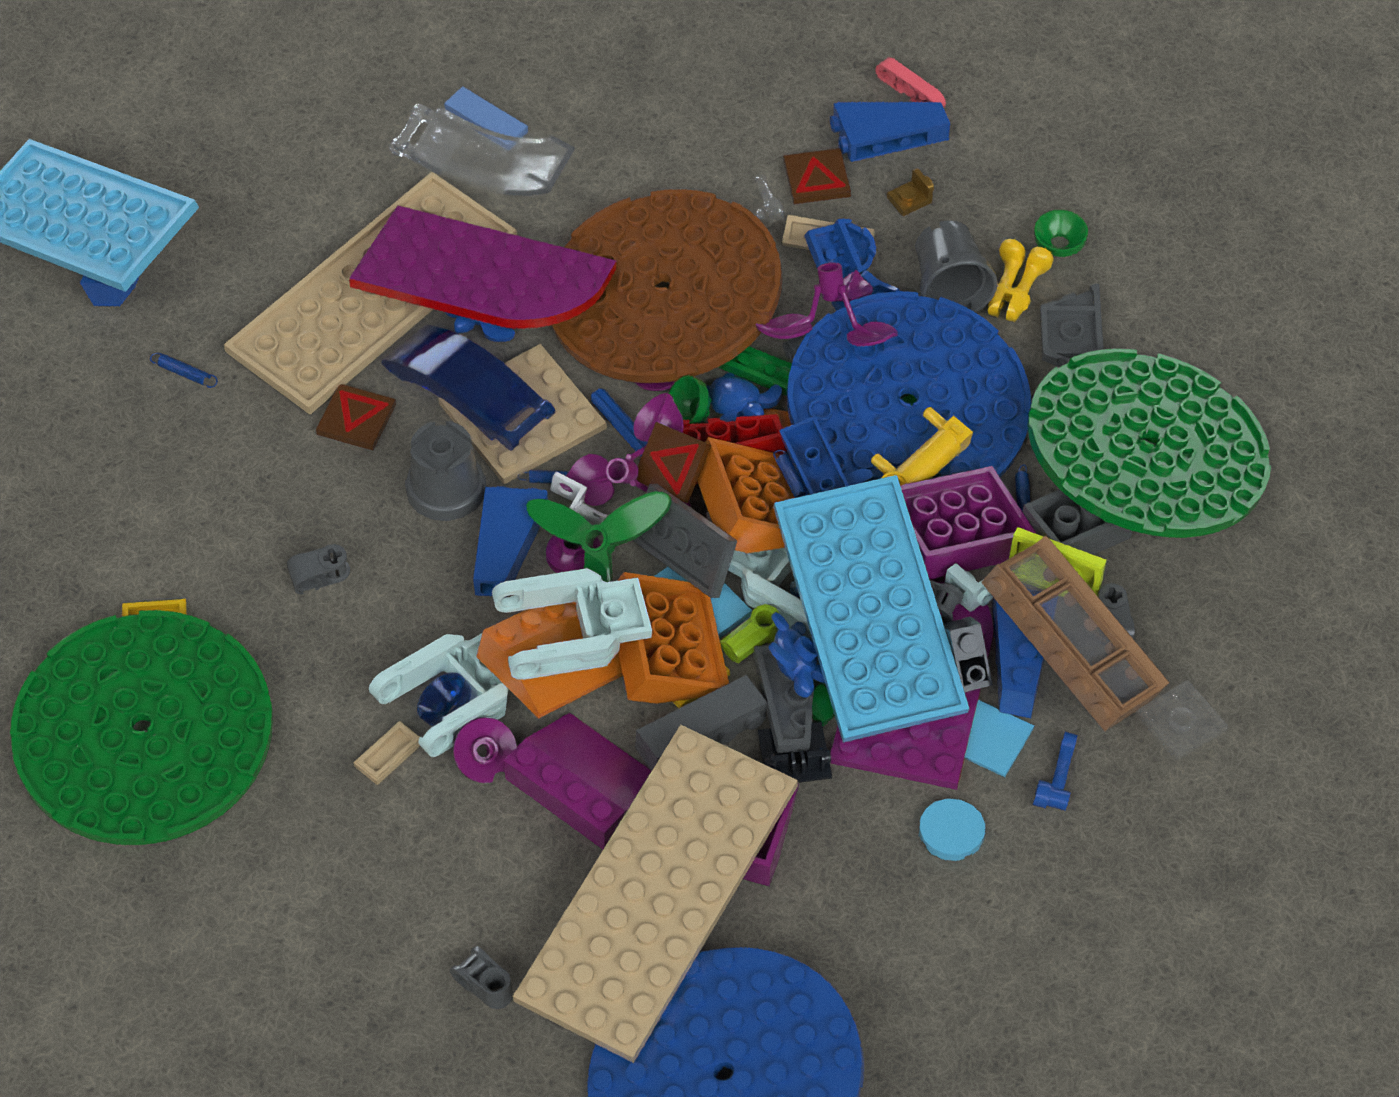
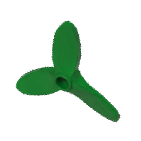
[526,491,672,582]

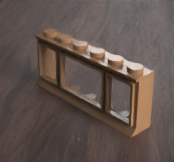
[981,535,1170,731]

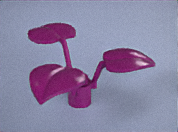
[756,262,898,346]
[559,393,691,508]

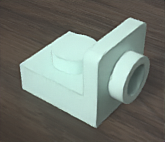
[945,563,993,612]

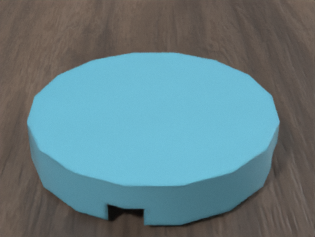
[919,798,985,861]

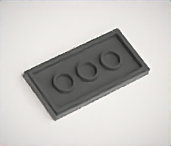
[632,484,737,598]

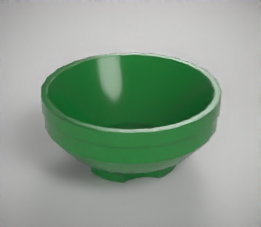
[1034,210,1088,257]
[668,375,711,424]

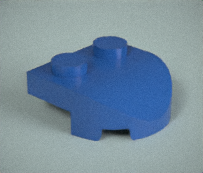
[804,219,876,278]

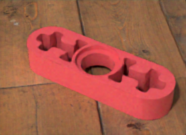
[876,57,946,108]

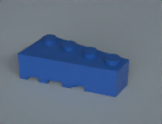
[992,590,1058,718]

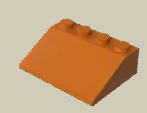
[697,437,795,553]
[617,572,729,704]
[476,602,623,719]

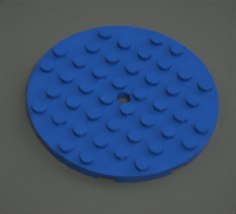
[787,291,1031,482]
[587,947,864,1097]

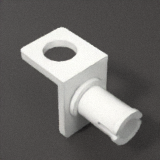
[550,472,608,525]

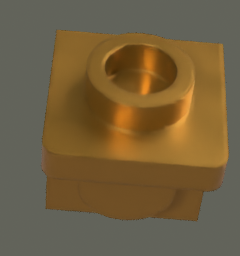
[887,168,934,217]

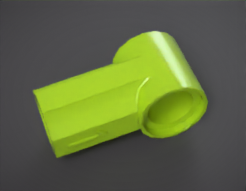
[720,604,779,664]

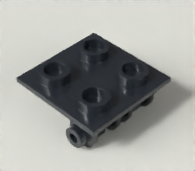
[757,722,832,783]

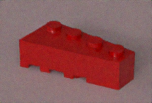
[683,414,787,483]

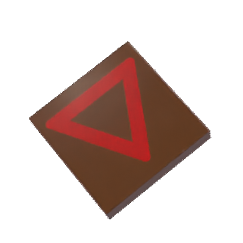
[783,148,851,204]
[316,384,396,451]
[636,422,712,503]

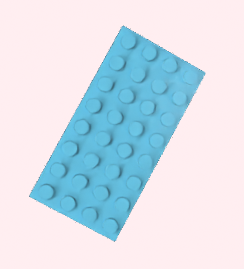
[0,139,199,292]
[774,475,969,742]

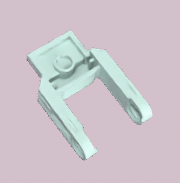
[728,548,813,641]
[492,568,652,680]
[369,633,509,757]

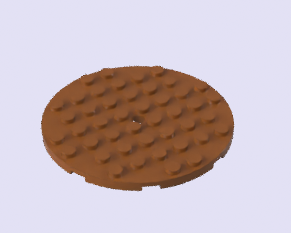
[551,189,783,383]

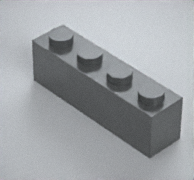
[635,675,767,770]

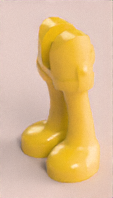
[988,239,1054,322]

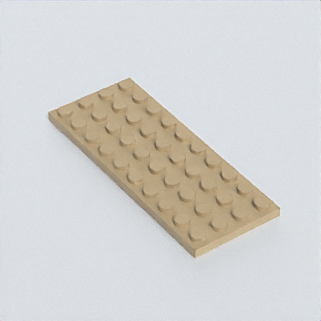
[224,172,517,415]
[513,725,798,1063]

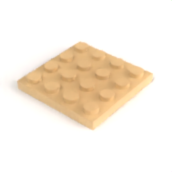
[438,344,607,484]

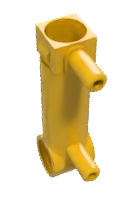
[871,407,973,485]

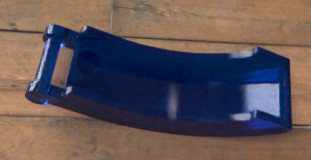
[381,325,556,451]

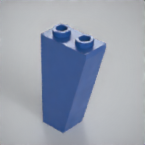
[830,102,950,162]
[473,486,548,597]

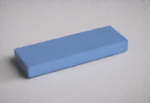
[444,87,528,149]

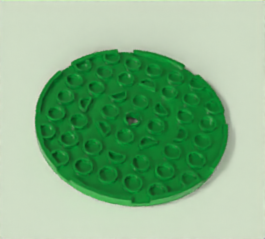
[1027,348,1271,538]
[10,610,273,845]

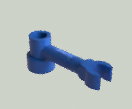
[1033,732,1078,811]

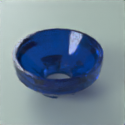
[417,672,471,727]

